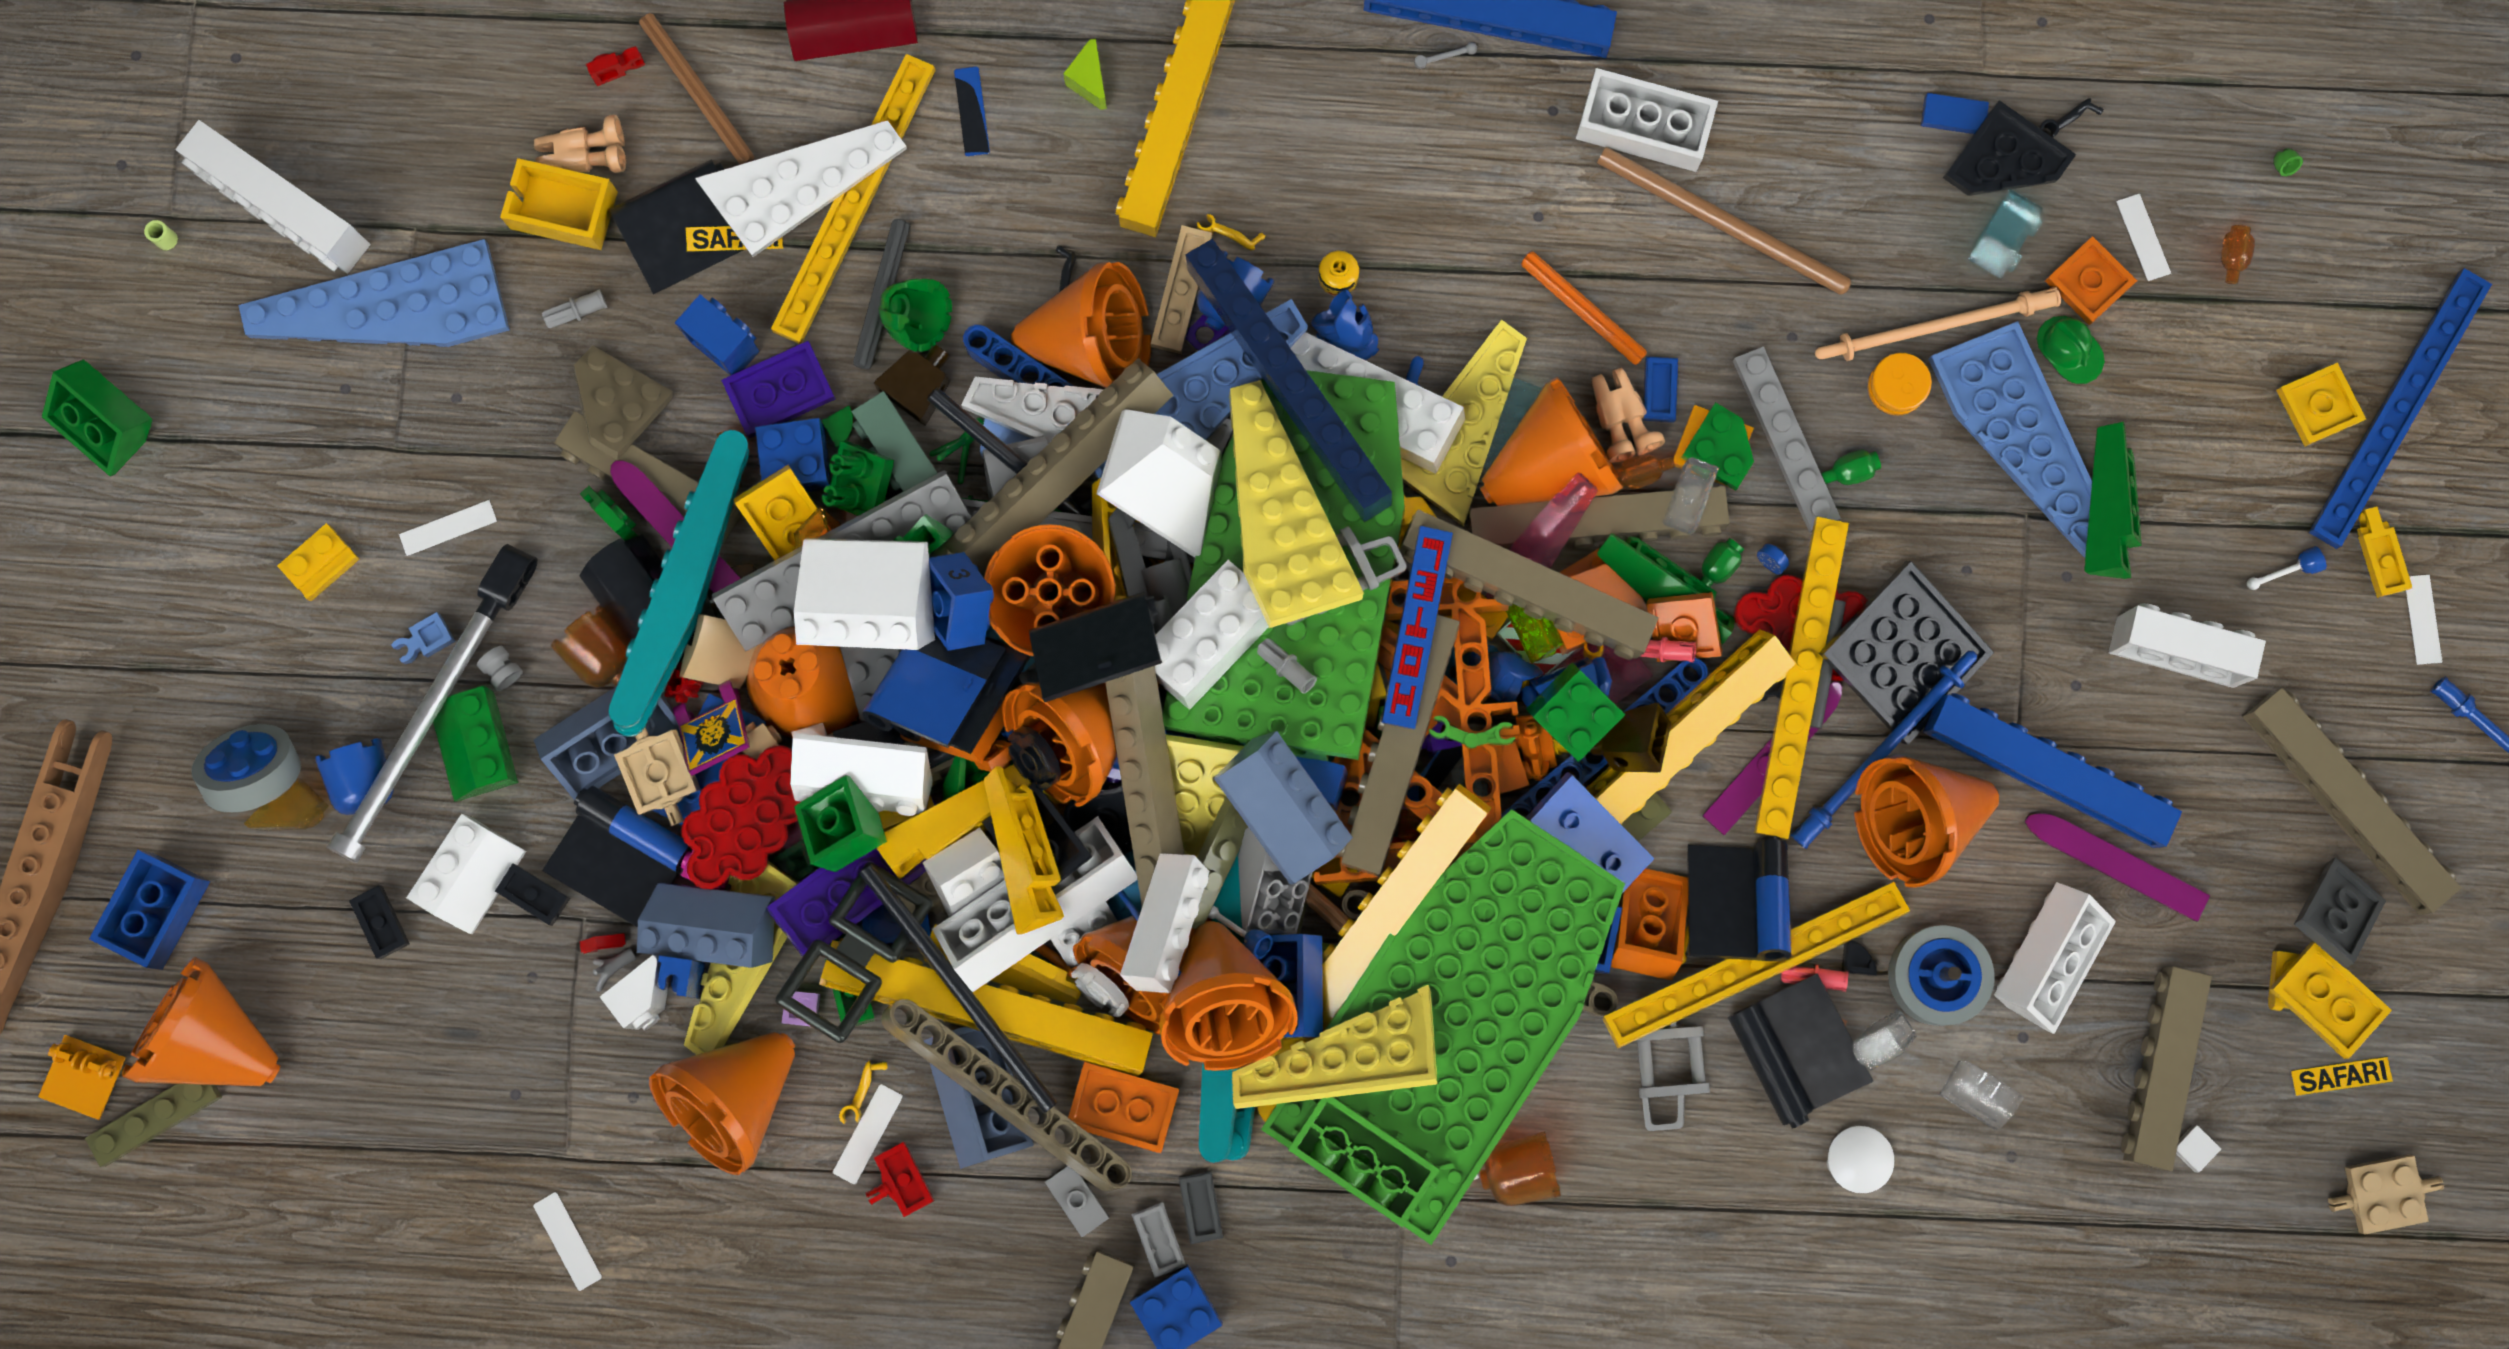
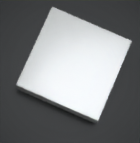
[2176,1125,2221,1173]

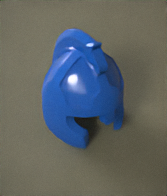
[1311,289,1379,360]
[1469,645,1544,703]

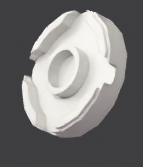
[1071,963,1129,1017]

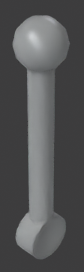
[1414,42,1478,69]

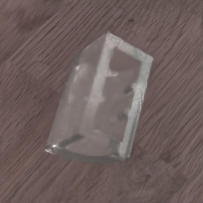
[1939,1060,2024,1130]

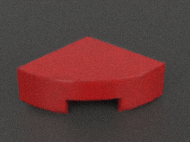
[579,933,626,954]

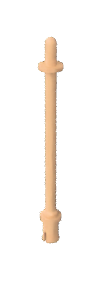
[1815,287,2061,361]

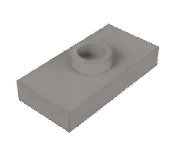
[1045,1166,1110,1237]
[1131,1202,1186,1278]

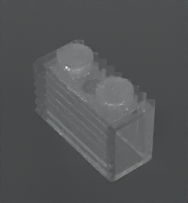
[1663,457,1719,534]
[1853,1010,1917,1071]

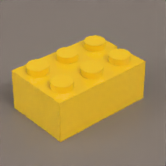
[500,158,618,250]

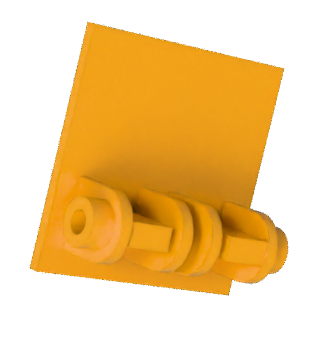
[38,1035,126,1120]

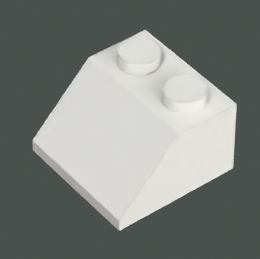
[600,955,670,1031]

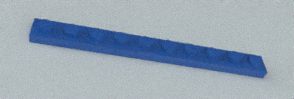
[2308,268,2492,549]

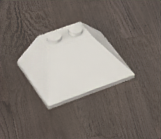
[1096,409,1222,557]

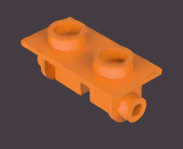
[1516,715,1558,781]

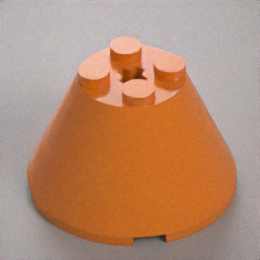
[984,524,1116,657]
[746,626,859,739]

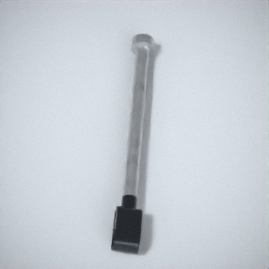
[327,544,538,863]

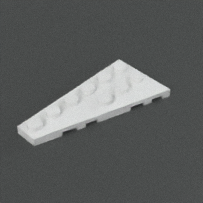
[695,120,907,257]

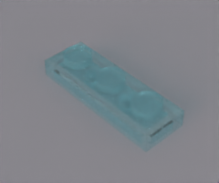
[1483,378,1542,470]

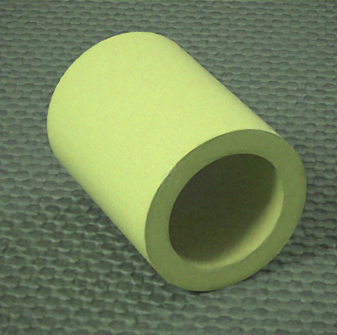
[144,220,178,250]

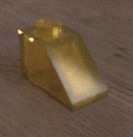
[244,778,329,831]

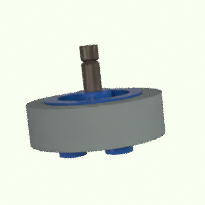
[191,724,301,813]
[1888,925,1995,1026]

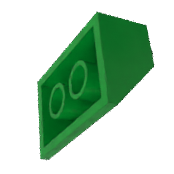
[42,359,153,477]
[433,686,518,802]

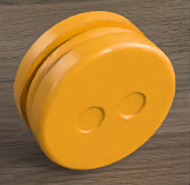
[1868,353,1932,416]

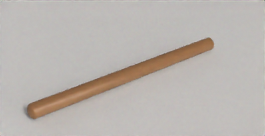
[1597,147,1851,295]

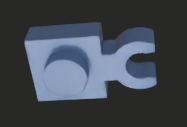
[391,612,456,664]

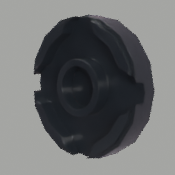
[1008,726,1061,790]

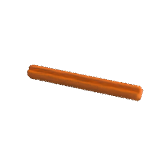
[1521,251,1647,365]

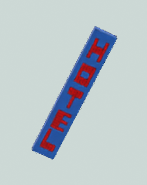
[1381,526,1453,730]

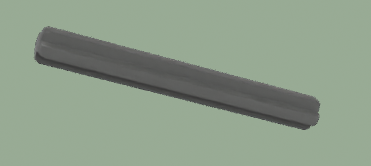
[853,219,910,370]

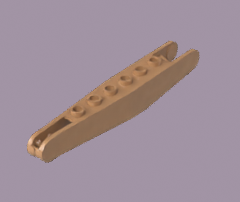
[0,719,112,1035]

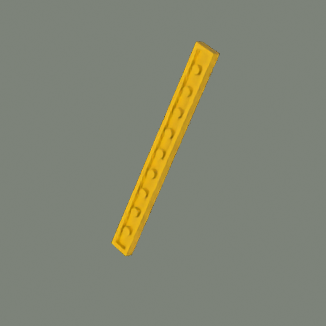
[771,54,936,344]
[1754,517,1849,840]
[1602,882,1910,1049]

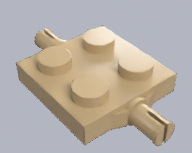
[614,726,701,826]
[2328,1154,2444,1235]

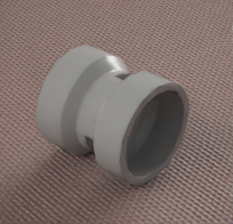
[477,646,523,691]

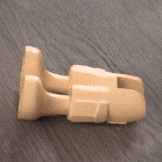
[534,115,626,173]
[1592,368,1665,463]

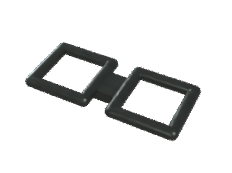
[775,862,933,1043]

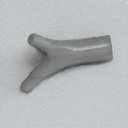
[593,948,637,992]

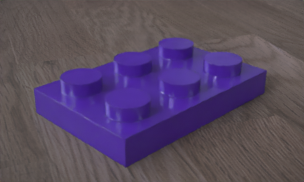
[721,341,836,439]

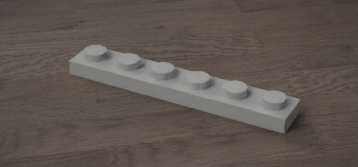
[1733,346,1841,533]

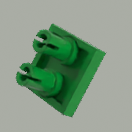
[822,441,894,516]

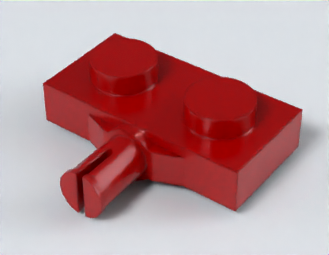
[865,1142,935,1217]

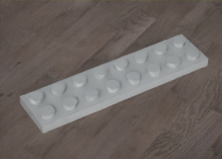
[712,470,972,651]

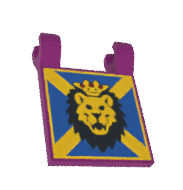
[673,680,750,776]

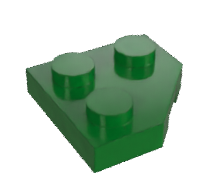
[1681,402,1754,491]
[580,486,638,541]

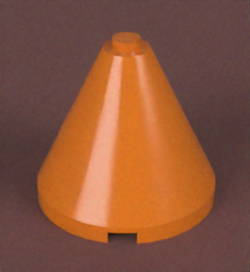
[1011,262,1152,388]
[1480,377,1624,506]
[1002,682,1118,807]
[1854,755,1999,887]
[1073,915,1212,1035]
[1159,921,1298,1071]
[122,957,281,1086]
[649,1032,795,1175]

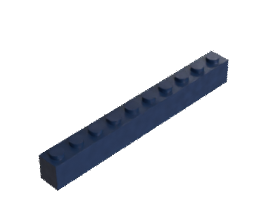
[1185,238,1392,523]

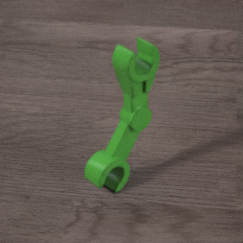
[1429,716,1515,749]

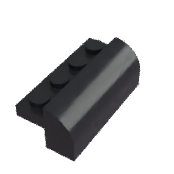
[579,534,695,662]

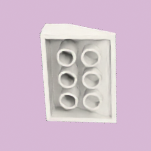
[794,538,935,650]

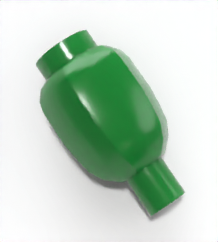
[1821,449,1881,485]
[1700,538,1744,587]

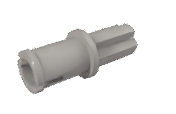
[542,289,608,328]
[1257,638,1317,694]

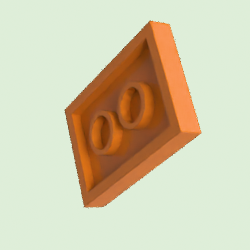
[1068,1062,1180,1154]

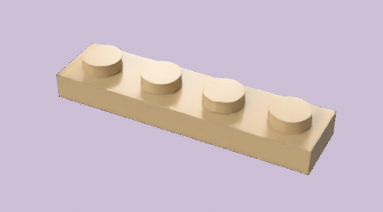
[1151,225,1212,354]

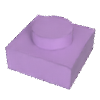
[782,991,820,1026]

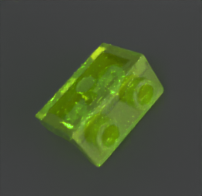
[1506,604,1563,663]

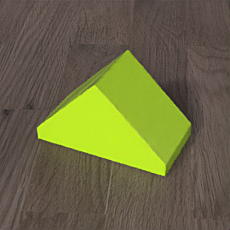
[1063,39,1107,110]

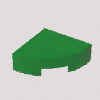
[822,405,854,449]

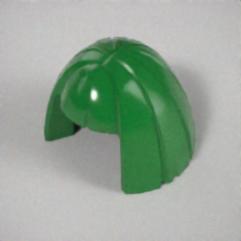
[878,279,952,352]

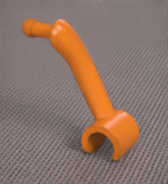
[1032,944,1079,978]

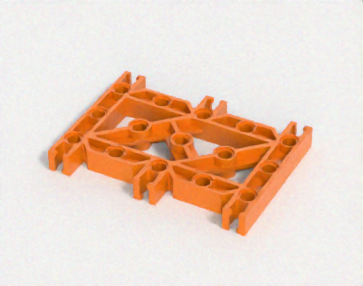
[1314,577,1520,885]

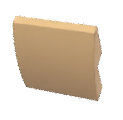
[679,614,757,689]

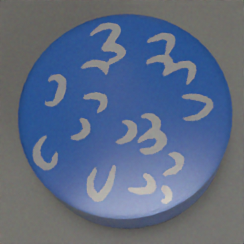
[1757,544,1789,575]

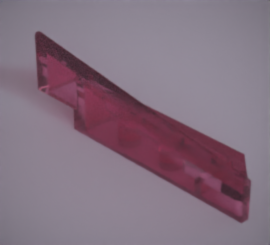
[1484,472,1598,611]

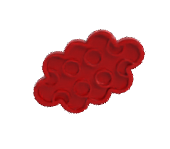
[1733,575,1868,682]
[682,746,800,889]

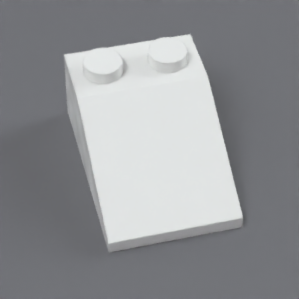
[922,828,1005,917]

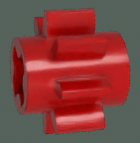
[665,662,704,703]

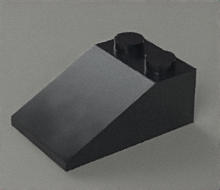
[982,781,1092,888]

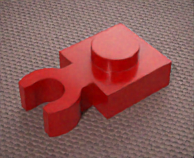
[586,46,645,86]

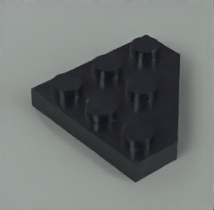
[1943,100,2076,196]

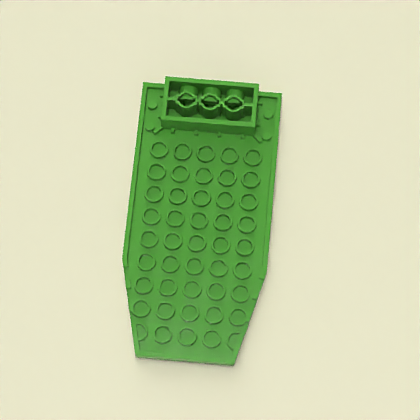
[1162,370,1405,761]
[1261,809,1625,1245]

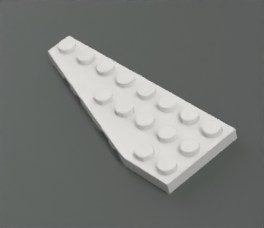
[961,377,1233,457]

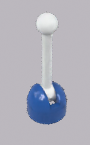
[2247,546,2327,590]
[1208,906,1273,959]

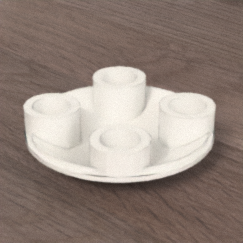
[1827,1126,1894,1193]

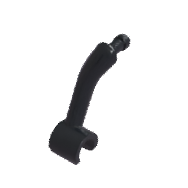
[2039,98,2104,138]
[1056,245,1076,294]

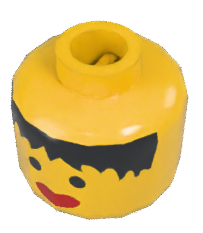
[1318,250,1360,296]

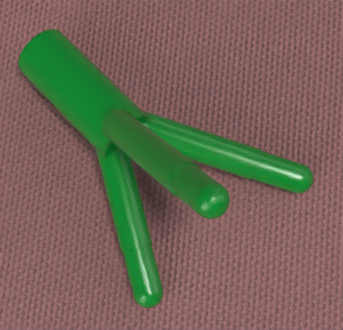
[929,417,984,484]

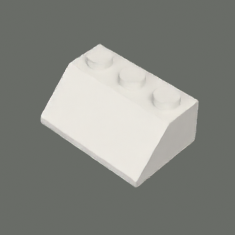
[406,814,527,934]

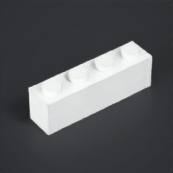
[1120,854,1210,993]

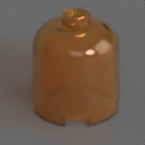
[551,605,630,688]
[1479,1131,1561,1206]

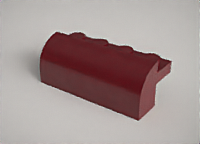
[784,0,918,61]

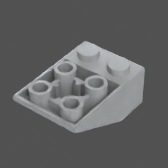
[1238,827,1313,934]

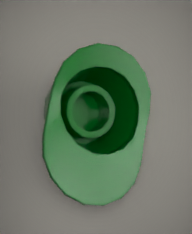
[2037,316,2105,384]

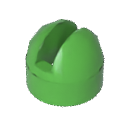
[2273,148,2303,176]

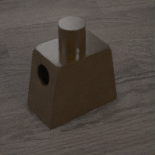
[874,345,950,426]
[1591,703,1671,773]

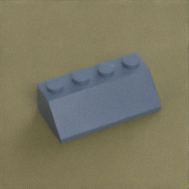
[534,686,681,800]
[1214,731,1353,885]
[637,883,775,968]
[923,1027,1034,1169]

